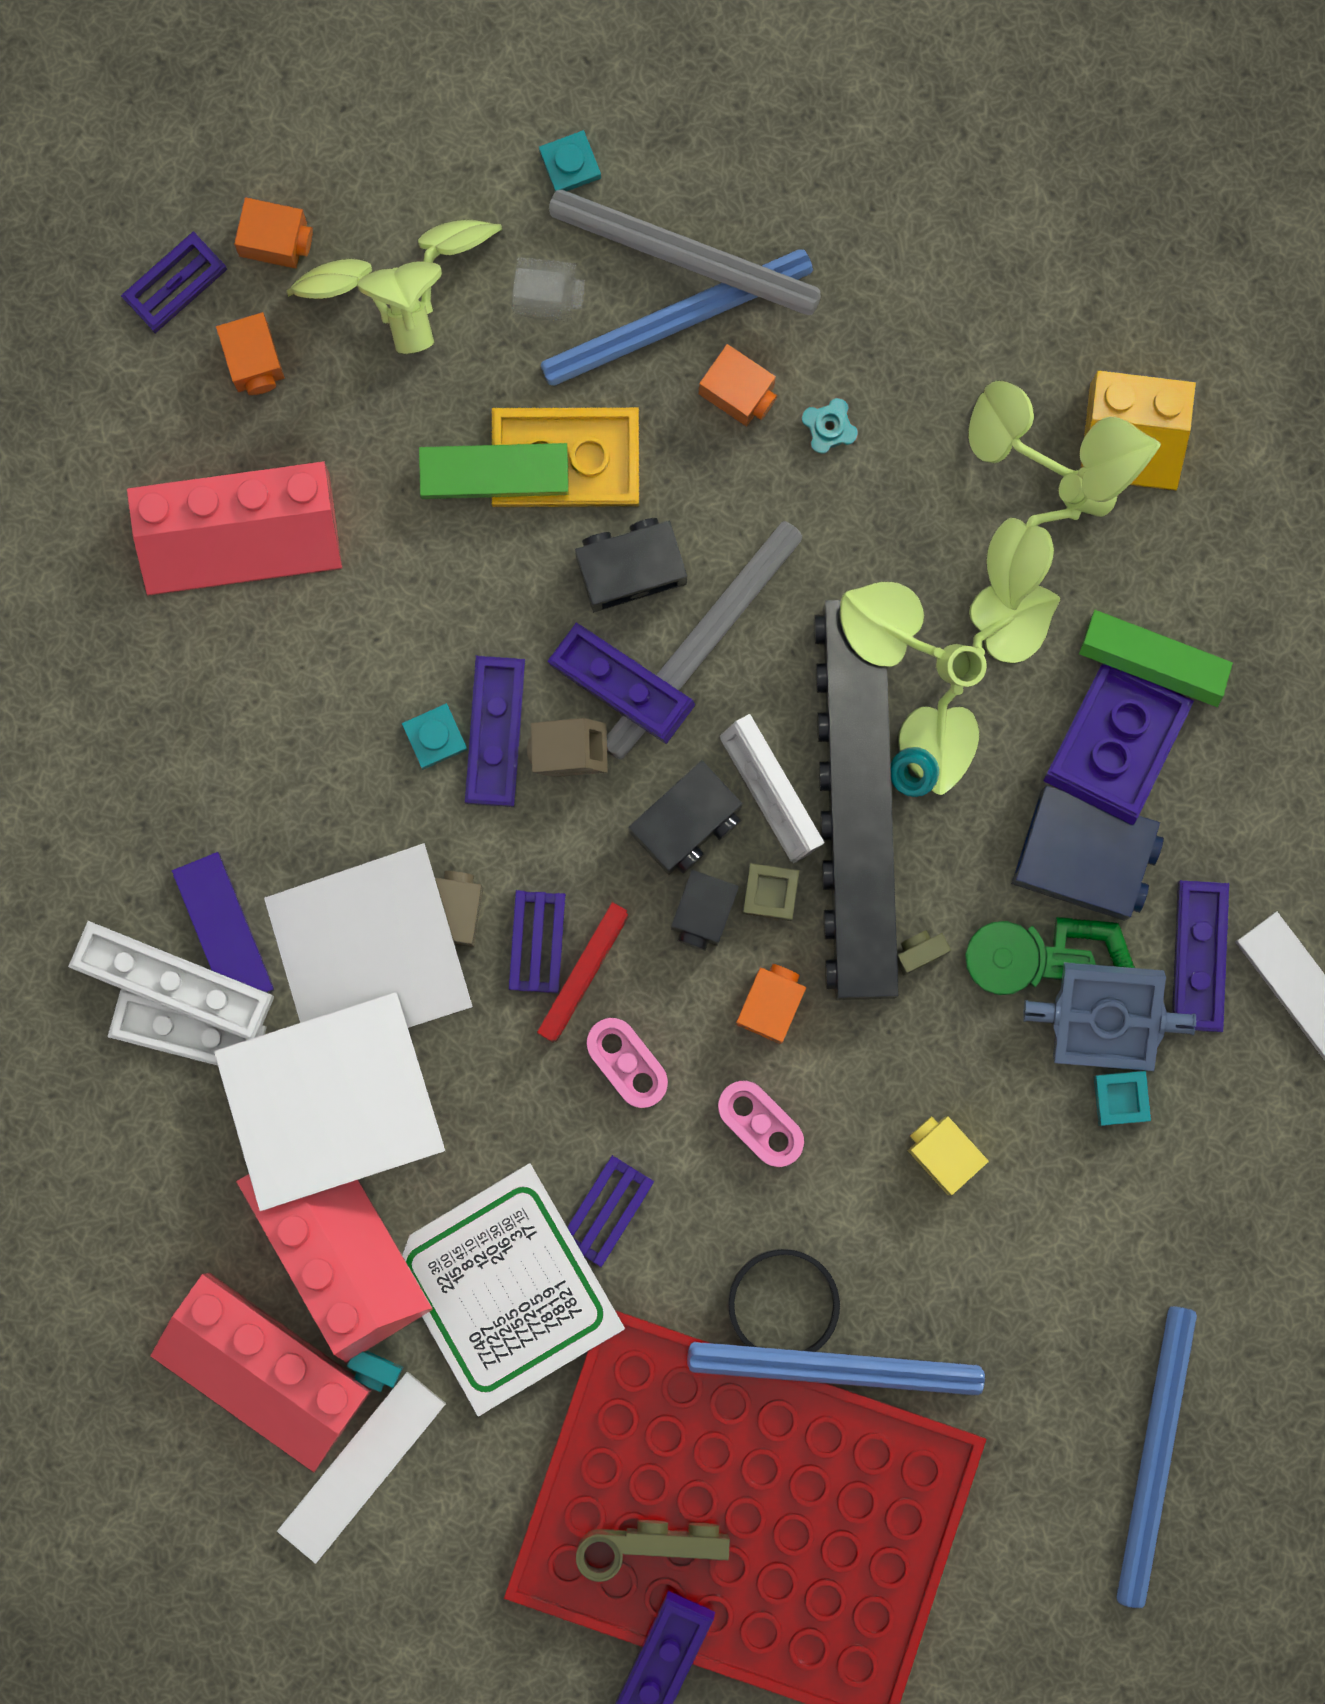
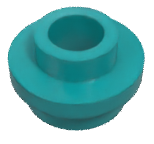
[891,747,939,797]

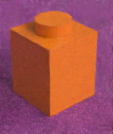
[234,197,313,269]
[216,312,285,395]
[699,344,777,427]
[735,964,806,1044]

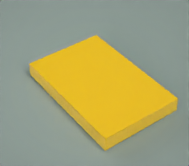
[492,407,639,507]

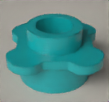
[802,398,858,454]

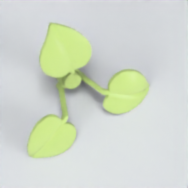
[287,220,502,354]
[969,381,1161,610]
[840,582,1060,795]

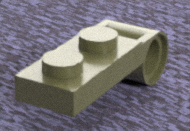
[576,1520,730,1582]

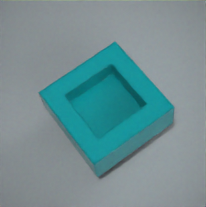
[539,130,601,191]
[402,703,468,770]
[1093,1071,1151,1126]
[347,1350,404,1392]

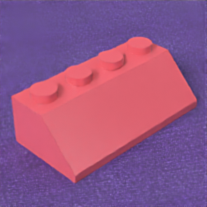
[127,461,342,596]
[236,1174,433,1363]
[150,1273,372,1472]

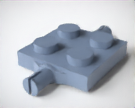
[1023,962,1196,1071]

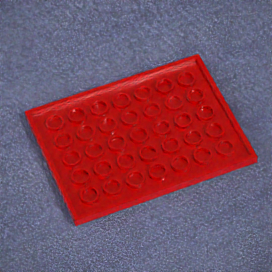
[504,1310,987,1704]

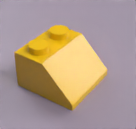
[1081,371,1196,491]

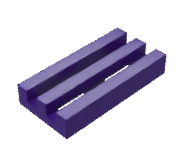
[121,231,228,334]
[509,890,566,994]
[567,1155,654,1267]

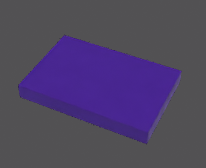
[1043,663,1194,825]

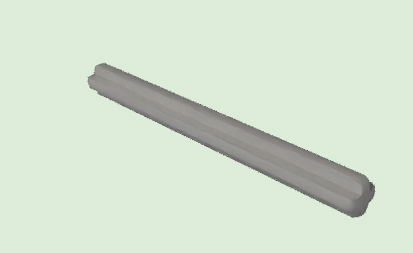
[549,189,821,315]
[607,521,803,759]

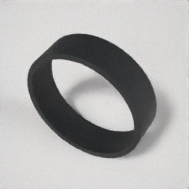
[728,1249,840,1352]

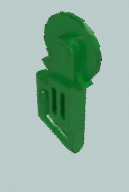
[965,917,1135,995]

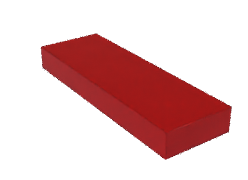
[537,902,628,1043]

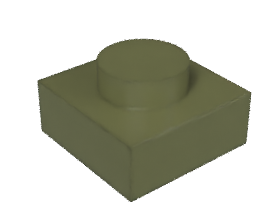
[743,863,800,921]
[897,930,951,976]

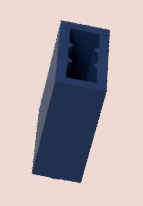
[1011,785,1164,921]

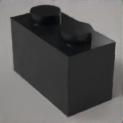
[575,518,688,613]
[628,760,743,875]

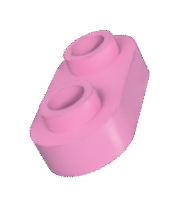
[587,1018,668,1108]
[718,1081,804,1167]

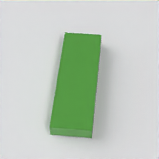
[419,443,569,499]
[1079,610,1233,708]

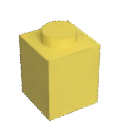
[907,1116,989,1195]

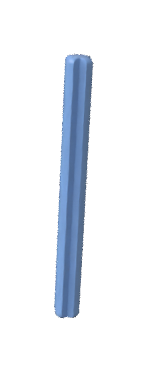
[541,250,813,386]
[1117,1306,1197,1608]
[687,1342,985,1395]

